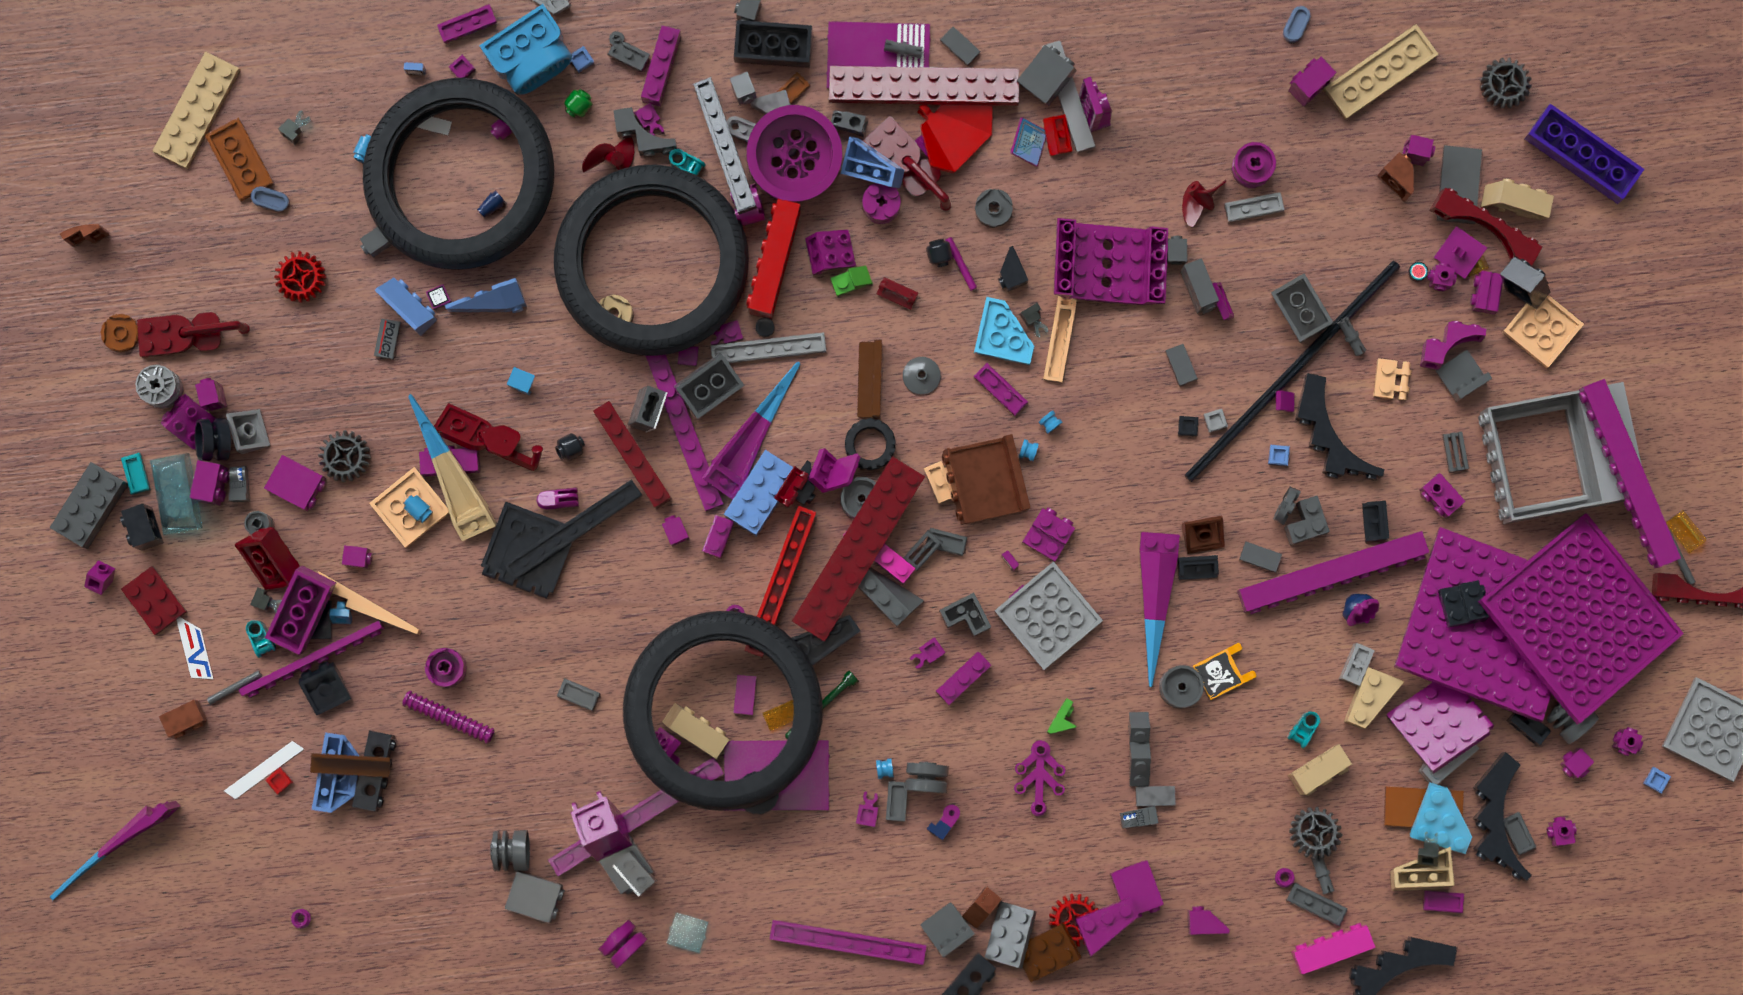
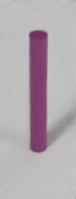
[945,237,977,291]

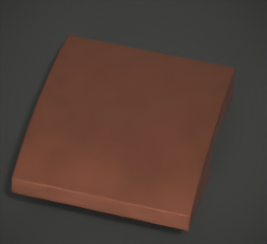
[60,224,110,247]

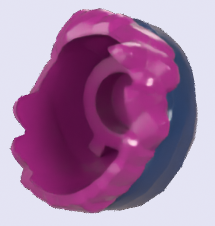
[1342,593,1380,626]

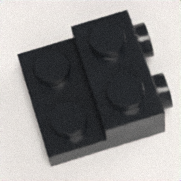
[1438,580,1489,628]
[298,661,351,716]

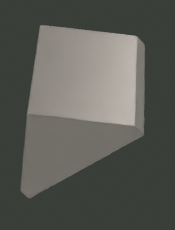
[226,409,270,454]

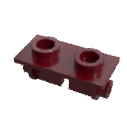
[876,277,918,310]
[774,466,809,507]

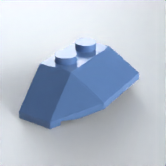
[311,732,359,813]

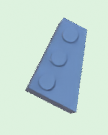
[840,136,905,188]

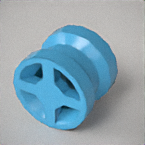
[1039,410,1062,434]
[1019,439,1039,462]
[876,758,894,779]

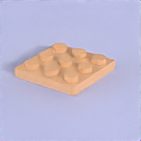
[1503,295,1584,368]
[369,467,449,548]

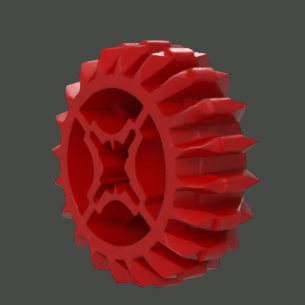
[274,251,327,303]
[1049,894,1099,947]

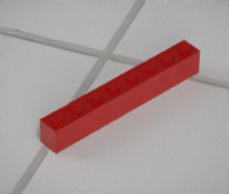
[744,506,817,658]

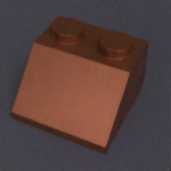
[1378,152,1414,202]

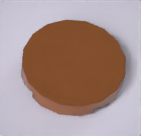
[101,314,139,352]

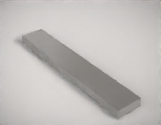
[1042,40,1095,153]
[710,332,826,363]

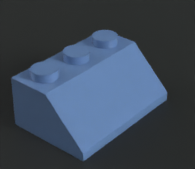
[375,278,437,336]

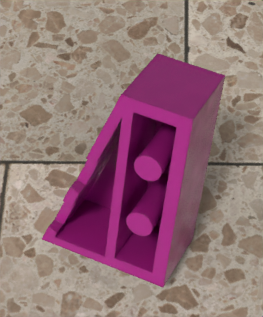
[1075,897,1138,956]

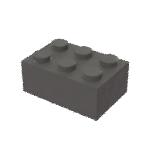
[1271,273,1334,343]
[674,353,745,419]

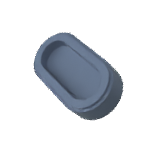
[1283,6,1310,43]
[251,187,289,211]

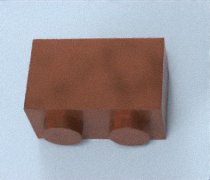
[159,700,208,739]

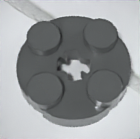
[975,189,1013,228]
[1273,486,1301,525]

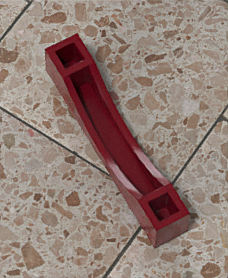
[1429,188,1542,266]
[593,401,672,509]
[1652,573,1743,609]

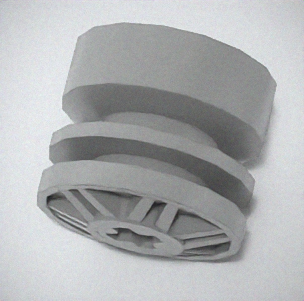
[135,364,183,409]

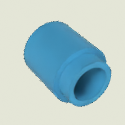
[353,134,371,163]
[404,495,433,523]

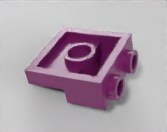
[1022,507,1075,562]

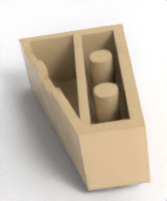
[1481,179,1554,220]
[1344,667,1404,729]
[662,703,729,759]
[1288,744,1352,796]
[1390,847,1454,891]

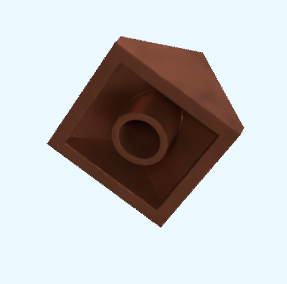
[1181,516,1225,554]

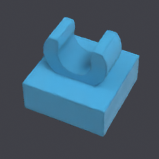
[329,602,352,624]

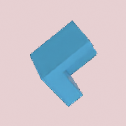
[507,367,535,395]

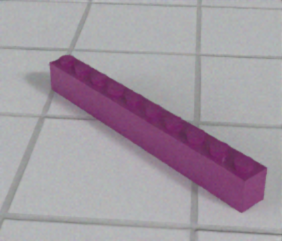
[1579,378,1681,569]
[1237,531,1430,615]

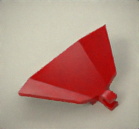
[917,104,993,173]

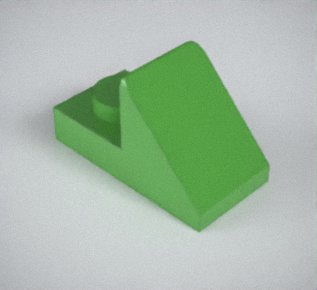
[830,266,873,297]
[1047,698,1077,734]

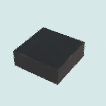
[1178,416,1199,437]

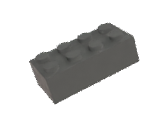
[50,462,128,549]

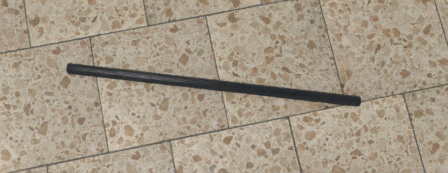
[1185,260,1400,482]

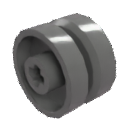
[840,477,876,519]
[1159,665,1204,709]
[905,762,949,793]

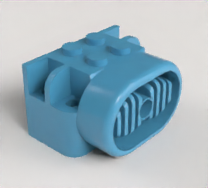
[479,4,572,95]

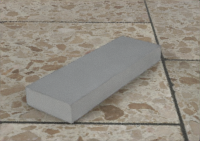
[1224,192,1284,223]

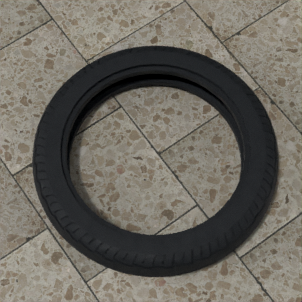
[363,78,555,270]
[554,165,749,356]
[623,611,823,811]

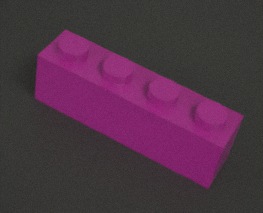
[641,25,681,107]

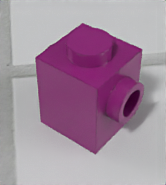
[84,560,116,595]
[1560,748,1594,778]

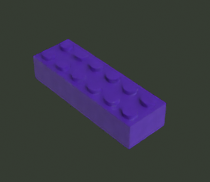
[1524,104,1644,204]

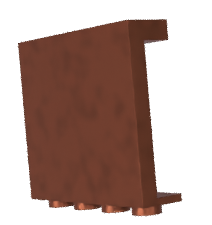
[942,434,1031,525]

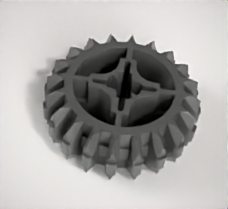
[1480,57,1532,109]
[318,430,371,482]
[1289,807,1342,859]

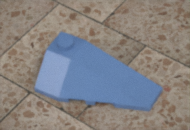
[445,278,527,313]

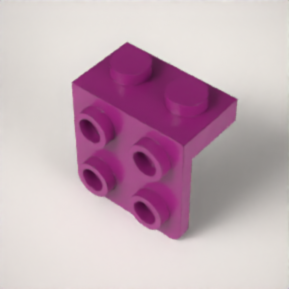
[161,394,216,449]
[808,448,860,493]

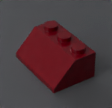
[235,527,300,590]

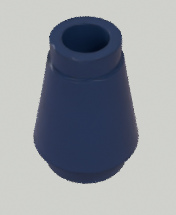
[477,190,505,218]

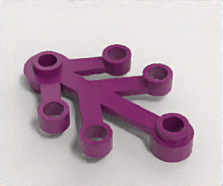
[1014,740,1065,816]

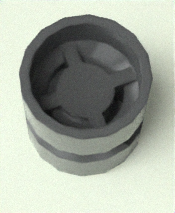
[244,511,275,534]

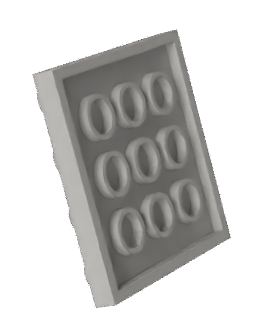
[994,561,1103,670]
[1662,677,1743,782]

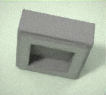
[1203,409,1228,433]

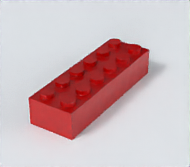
[746,198,801,320]

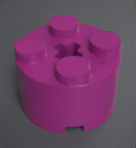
[730,183,766,226]
[863,183,901,224]
[425,648,467,687]

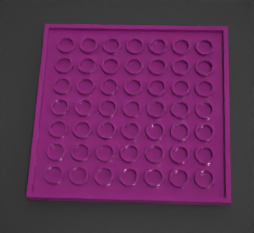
[1478,513,1684,725]
[1394,527,1551,723]

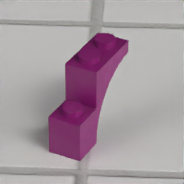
[1420,321,1487,370]

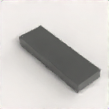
[1286,883,1348,926]

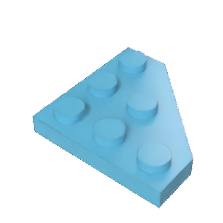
[974,297,1034,365]
[1409,782,1472,854]

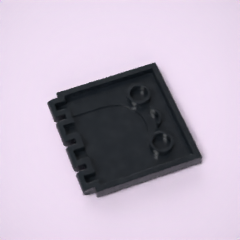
[481,502,573,599]

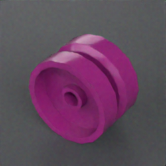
[1231,142,1276,188]
[598,920,648,969]

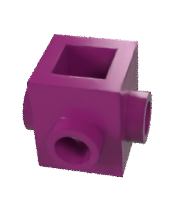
[1428,263,1457,292]
[1612,727,1643,756]
[1547,816,1577,846]

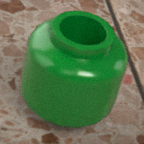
[564,89,592,118]

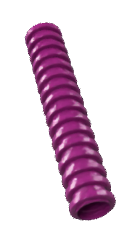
[402,690,495,744]

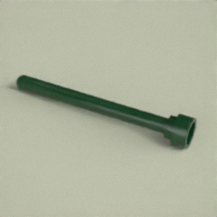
[785,670,859,740]

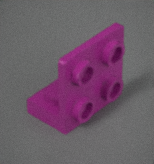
[805,230,856,275]

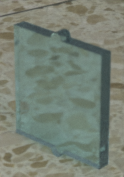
[667,912,709,953]

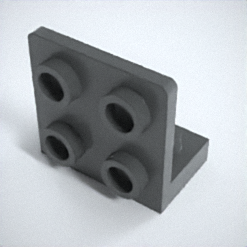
[1436,350,1492,402]
[920,902,974,957]

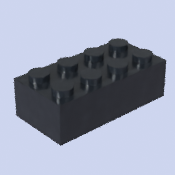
[734,20,813,68]

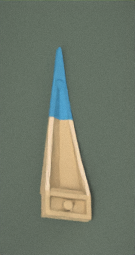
[408,394,497,541]

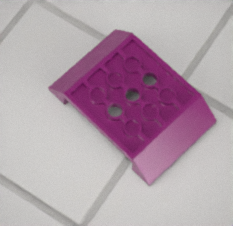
[1054,218,1168,305]

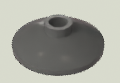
[903,357,941,395]

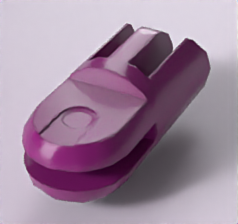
[536,487,579,510]

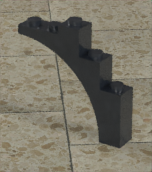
[1295,373,1385,481]
[1473,752,1532,881]
[1349,936,1458,995]

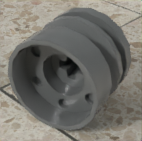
[1546,703,1599,744]
[490,830,530,871]

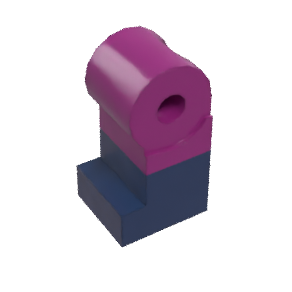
[927,805,960,840]

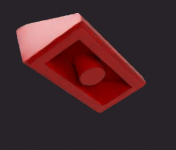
[1043,114,1073,156]

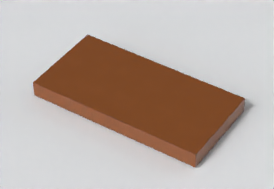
[205,118,274,202]
[1384,786,1464,827]

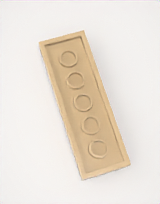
[1324,24,1438,120]
[153,52,240,169]

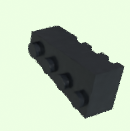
[792,615,861,666]

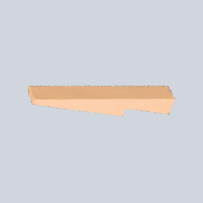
[1043,296,1077,382]
[318,571,421,635]

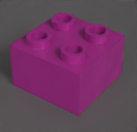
[1288,57,1337,107]
[189,460,229,506]

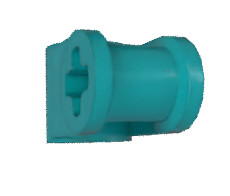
[669,149,706,176]
[246,620,277,658]
[1287,712,1320,749]

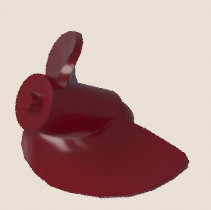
[582,137,635,172]
[1182,179,1226,228]

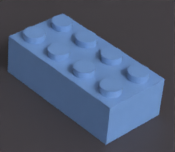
[724,450,793,537]

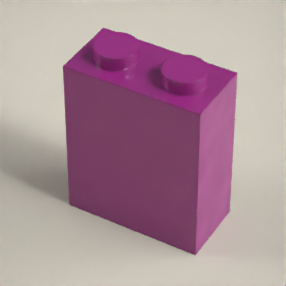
[264,455,326,512]
[1109,860,1164,919]

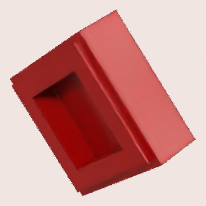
[265,767,293,795]

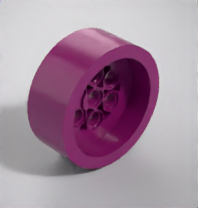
[746,105,842,202]

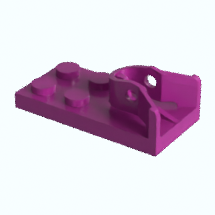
[1079,77,1113,132]

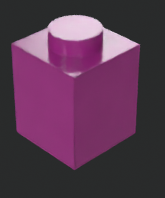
[662,515,689,546]
[342,545,372,569]

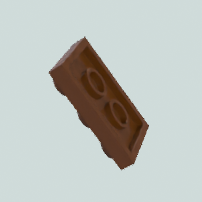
[1022,923,1082,982]

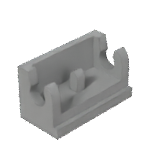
[1339,643,1375,686]

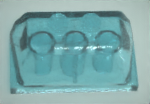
[150,453,203,536]

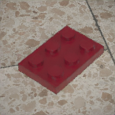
[121,566,187,635]

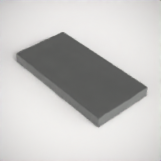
[1437,145,1482,225]

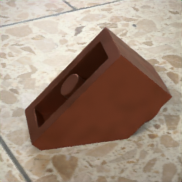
[962,886,1002,929]

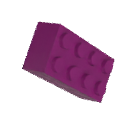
[265,566,337,655]

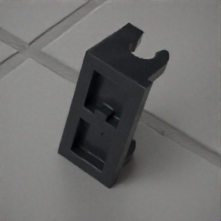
[1362,500,1389,542]
[1177,555,1219,580]
[1506,712,1551,746]

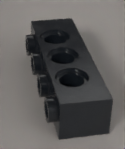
[352,730,397,812]
[941,952,996,995]

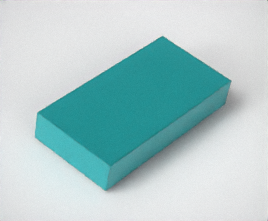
[121,453,151,495]

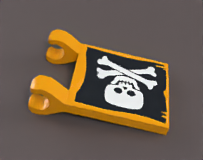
[1193,643,1256,700]

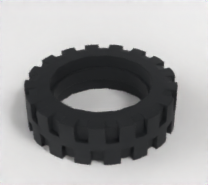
[845,418,896,470]

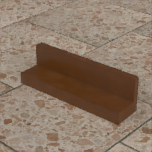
[857,340,882,418]
[310,753,390,777]

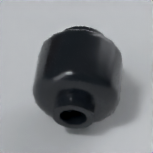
[926,238,953,268]
[555,433,585,461]

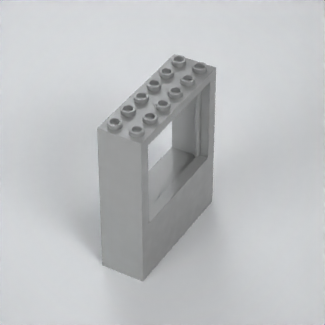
[1478,382,1642,524]

